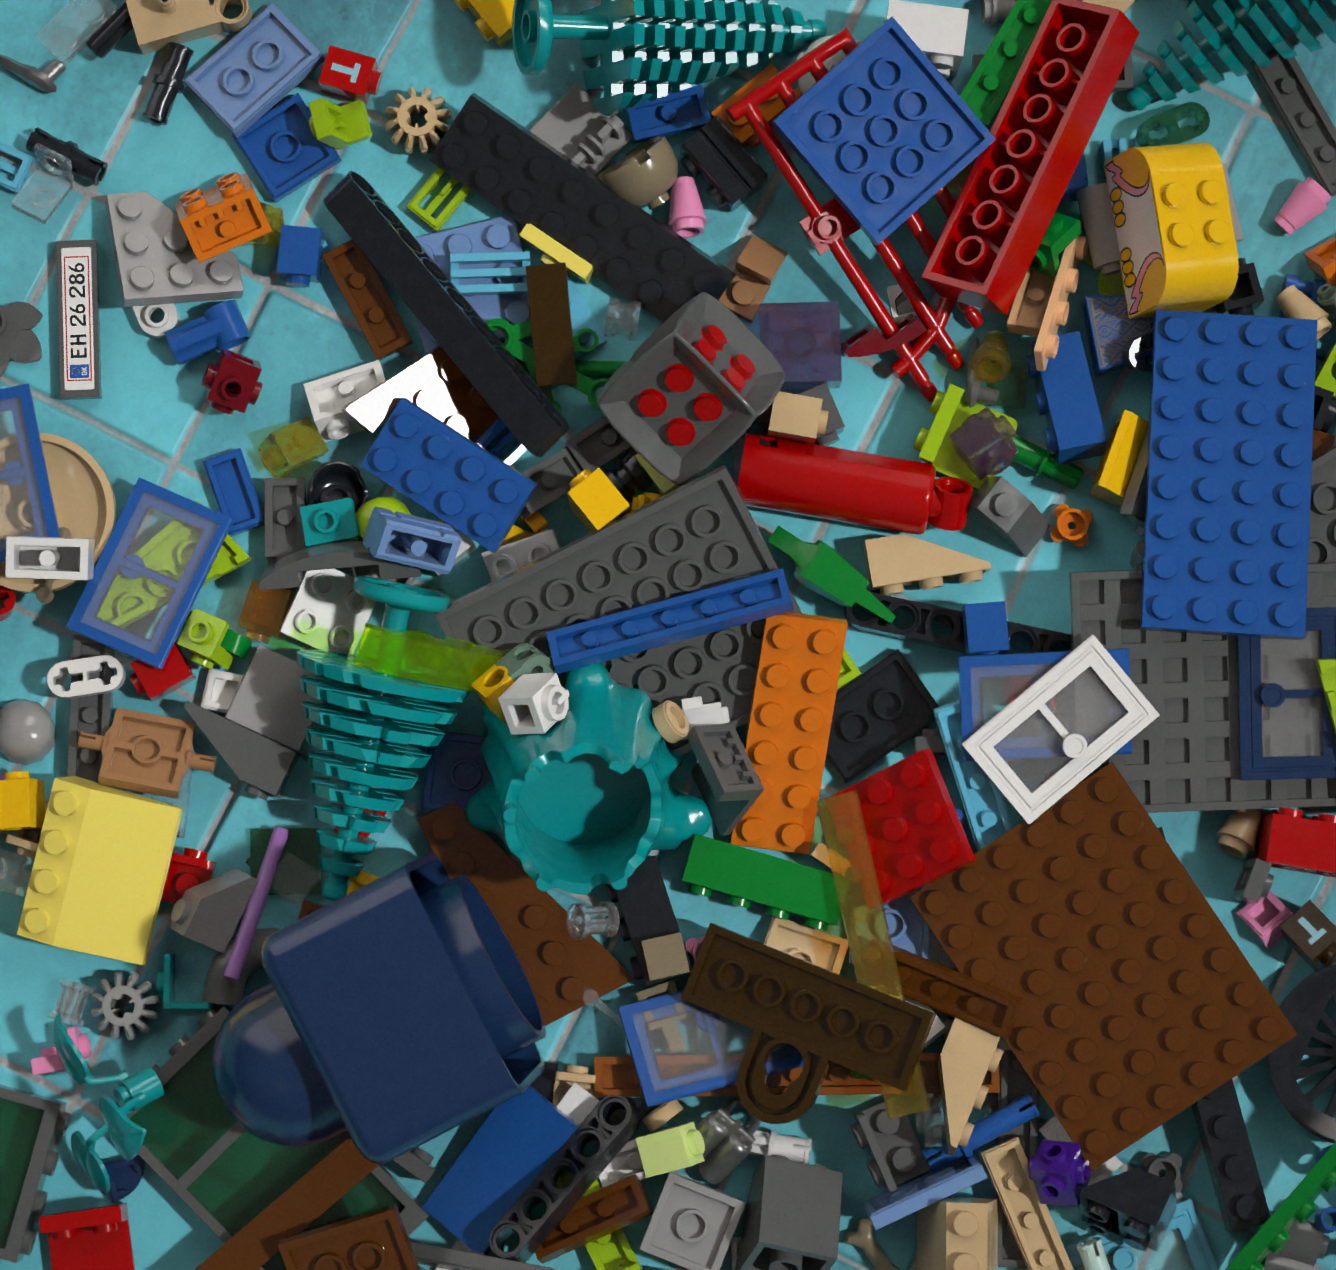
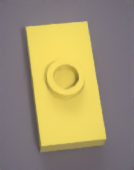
[519,223,594,284]

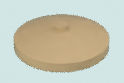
[0,433,117,594]

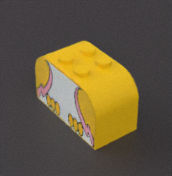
[1103,142,1239,319]

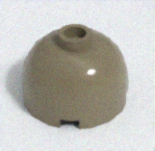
[597,135,678,210]

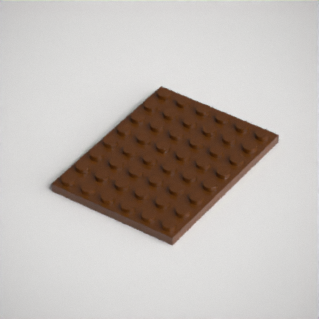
[910,762,1298,1170]

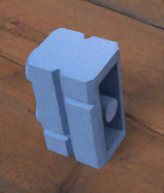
[363,506,461,575]

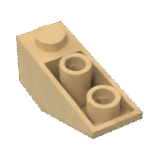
[863,534,992,596]
[938,1018,1004,1156]

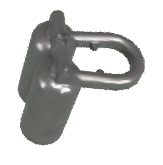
[695,1097,761,1184]

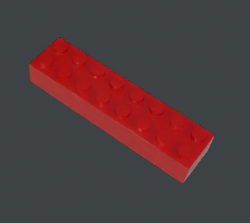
[921,0,1140,315]

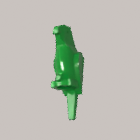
[767,526,896,624]

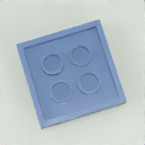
[415,215,531,354]

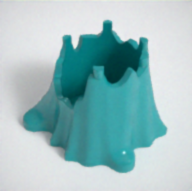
[467,662,711,895]

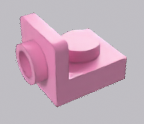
[30,1026,92,1075]

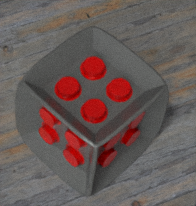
[597,292,785,485]

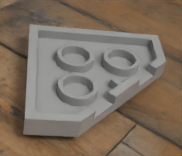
[105,192,244,307]

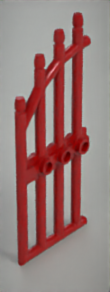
[726,27,984,403]

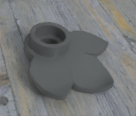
[0,302,43,377]

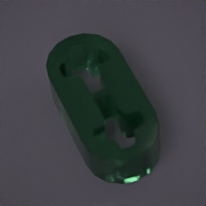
[1136,102,1210,147]

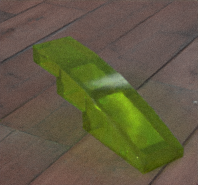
[354,623,507,692]

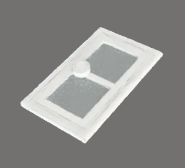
[962,634,1160,825]

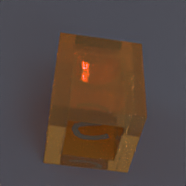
[238,579,294,644]

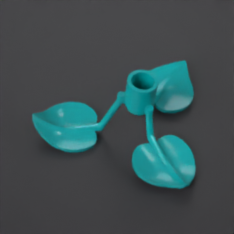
[53,1013,164,1194]

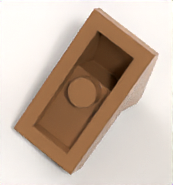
[719,235,788,323]

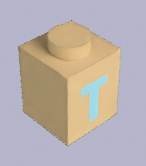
[767,391,829,444]

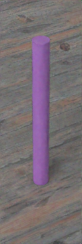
[223,826,290,982]

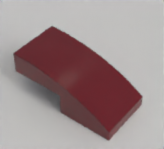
[838,314,927,357]

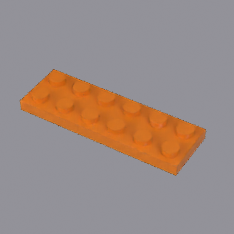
[730,612,848,855]

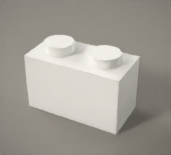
[5,536,95,580]

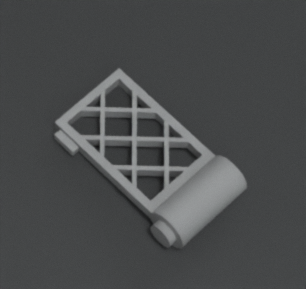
[1076,163,1244,276]

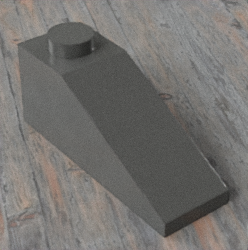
[184,700,300,801]

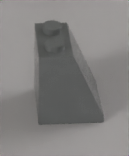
[735,1155,843,1270]

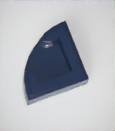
[104,1154,145,1203]

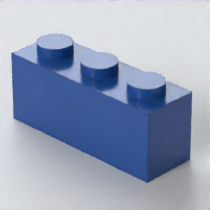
[1026,331,1107,464]

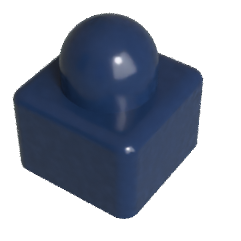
[212,852,546,1164]

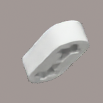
[47,655,126,699]

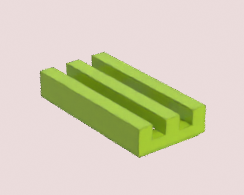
[406,167,473,233]

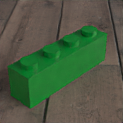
[682,834,851,931]

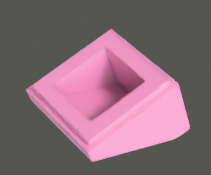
[1236,891,1293,950]

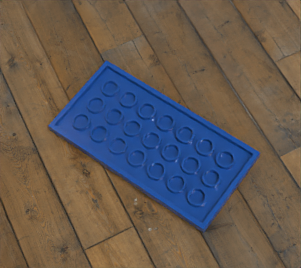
[1140,310,1317,640]

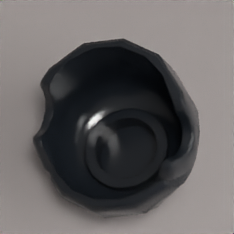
[307,460,368,513]

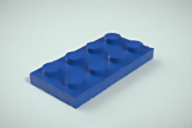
[360,398,538,553]

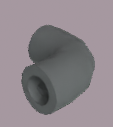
[203,928,280,1006]

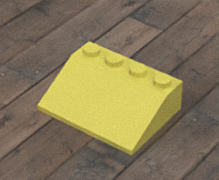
[16,776,183,965]

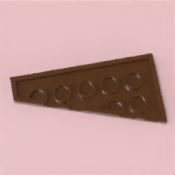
[417,801,635,1026]

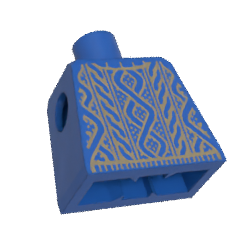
[1081,295,1154,376]

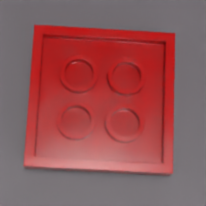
[825,749,976,910]

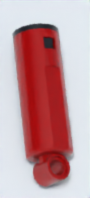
[731,432,974,535]

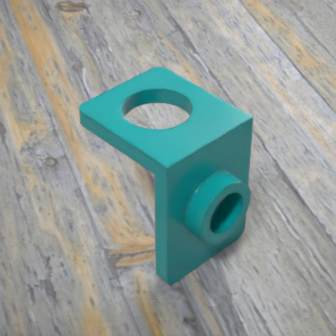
[299,498,359,548]
[157,954,214,1009]

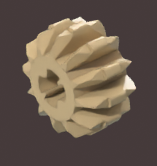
[385,87,452,155]

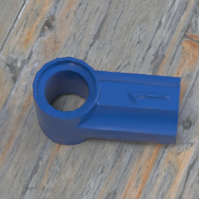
[165,300,251,366]

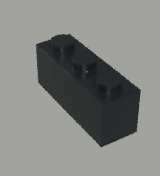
[605,855,692,986]

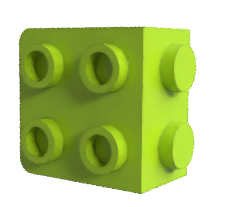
[913,383,1018,490]

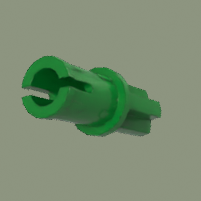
[1004,434,1084,489]

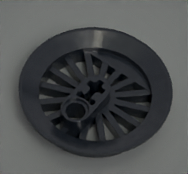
[1267,964,1336,1144]

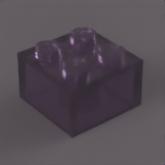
[758,301,842,390]

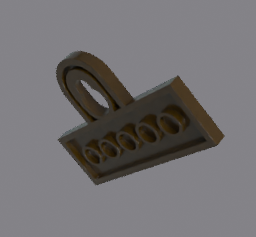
[681,923,936,1124]

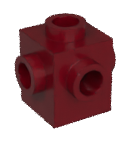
[201,348,262,415]

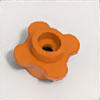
[1050,504,1093,548]

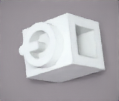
[498,673,569,734]

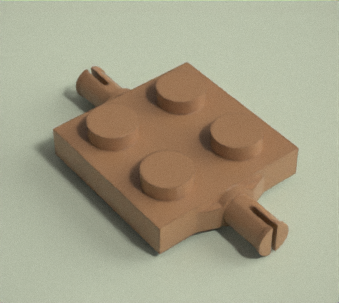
[78,707,217,799]

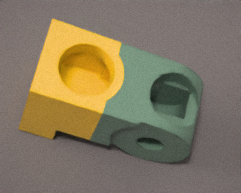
[471,643,553,725]

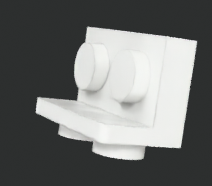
[303,360,395,442]

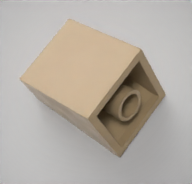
[916,1197,998,1270]

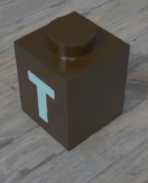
[1280,900,1336,972]

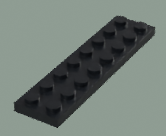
[429,93,736,323]

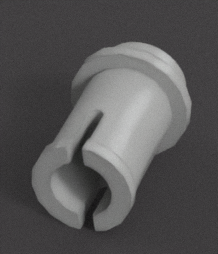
[982,0,1017,26]

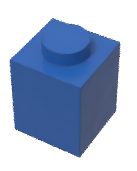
[277,225,324,288]
[961,601,1010,656]

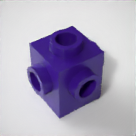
[1028,1140,1091,1207]

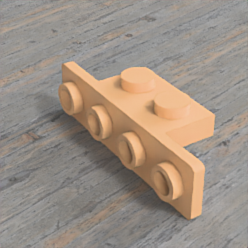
[1007,221,1088,372]

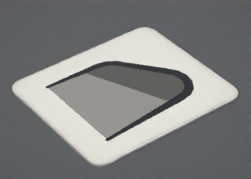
[887,281,918,322]

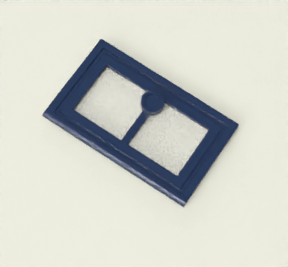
[1237,607,1336,781]

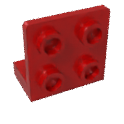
[39,1203,135,1270]

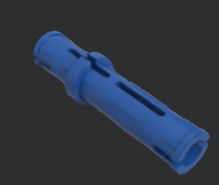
[920,1093,1040,1173]

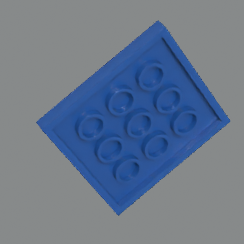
[771,16,996,246]

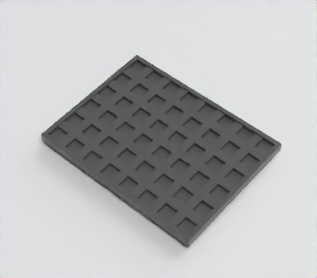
[1069,563,1336,813]

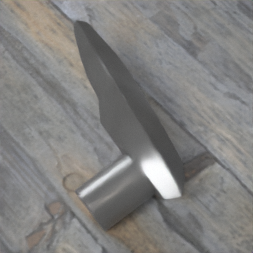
[0,54,66,93]

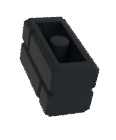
[680,116,768,212]

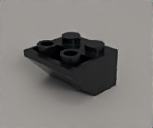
[1080,1167,1176,1252]

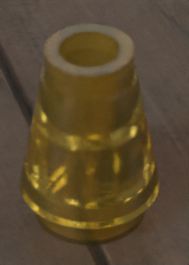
[971,331,1011,383]

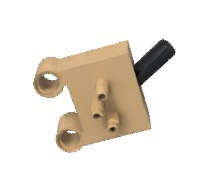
[86,0,253,59]

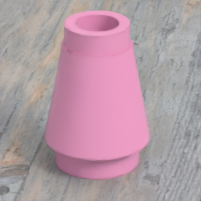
[668,176,707,238]
[1273,177,1332,236]

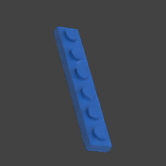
[546,568,794,674]

